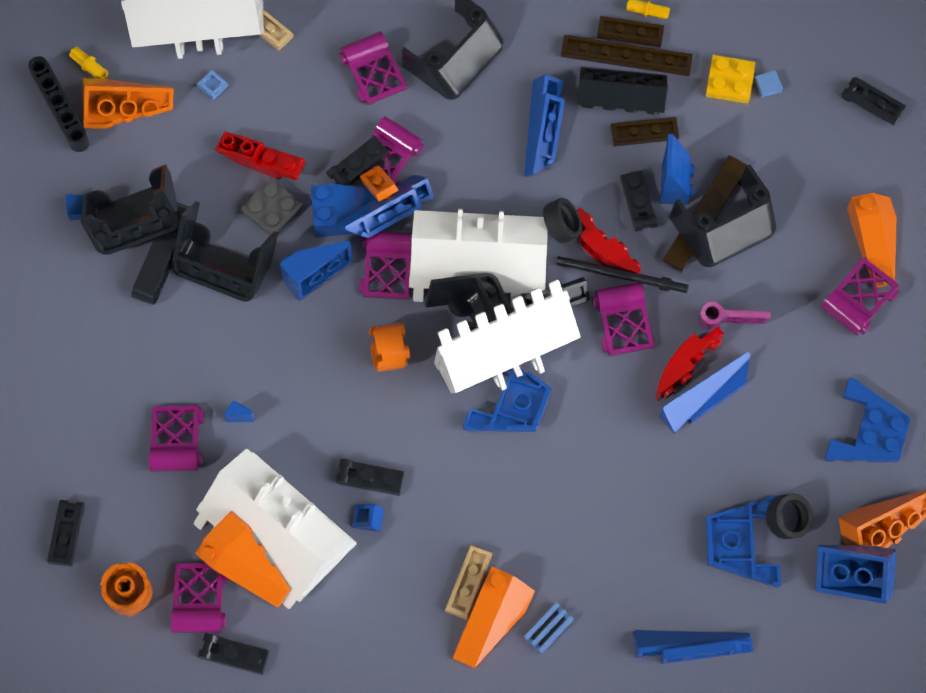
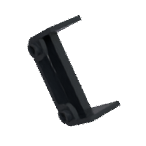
[402,0,503,100]
[669,165,776,267]
[171,201,279,302]
[425,273,513,328]

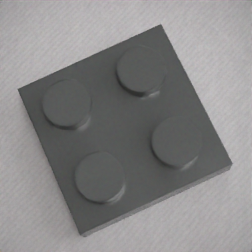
[240,178,304,235]

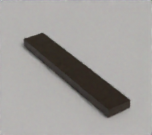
[561,34,692,76]
[663,155,748,272]

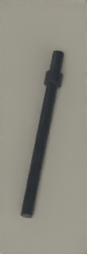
[556,256,689,294]

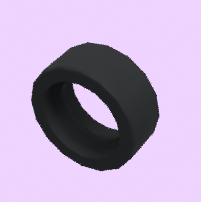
[543,198,582,243]
[766,493,813,539]

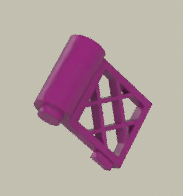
[338,31,407,105]
[367,116,424,185]
[359,232,412,300]
[821,257,900,336]
[592,283,654,356]
[698,301,771,330]
[149,405,204,472]
[171,563,228,633]

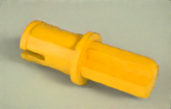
[626,0,670,19]
[69,47,108,79]

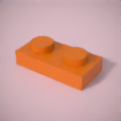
[360,165,398,201]

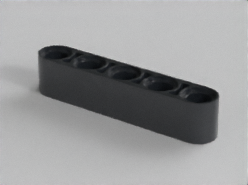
[28,56,89,152]
[131,202,190,305]

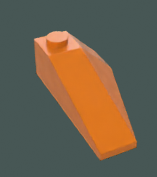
[82,78,174,129]
[847,193,897,288]
[839,490,926,548]
[195,511,291,608]
[452,567,535,669]

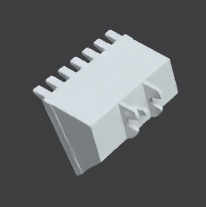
[121,0,264,59]
[409,208,548,307]
[434,280,581,393]
[194,449,356,609]

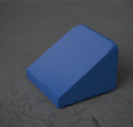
[65,194,84,221]
[224,401,255,422]
[352,504,384,531]

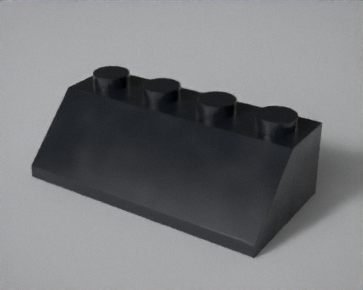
[577,67,668,115]

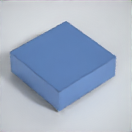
[197,70,228,100]
[754,70,783,98]

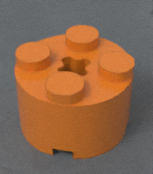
[369,323,410,372]
[101,562,153,617]

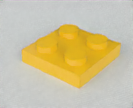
[705,55,755,104]

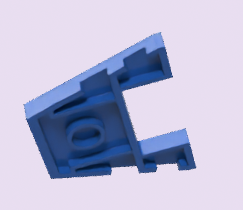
[463,368,552,432]
[824,377,911,462]
[706,495,781,588]

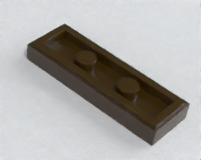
[597,16,664,48]
[610,117,679,147]

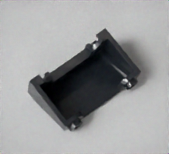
[80,164,180,255]

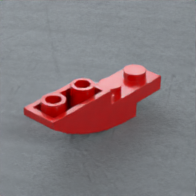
[215,131,306,181]
[577,207,641,274]
[655,326,724,401]

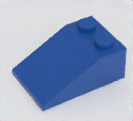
[660,134,694,206]
[311,184,382,237]
[280,240,353,301]
[816,545,897,604]

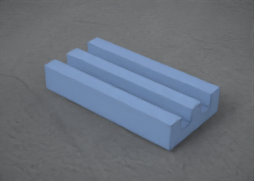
[524,602,574,655]

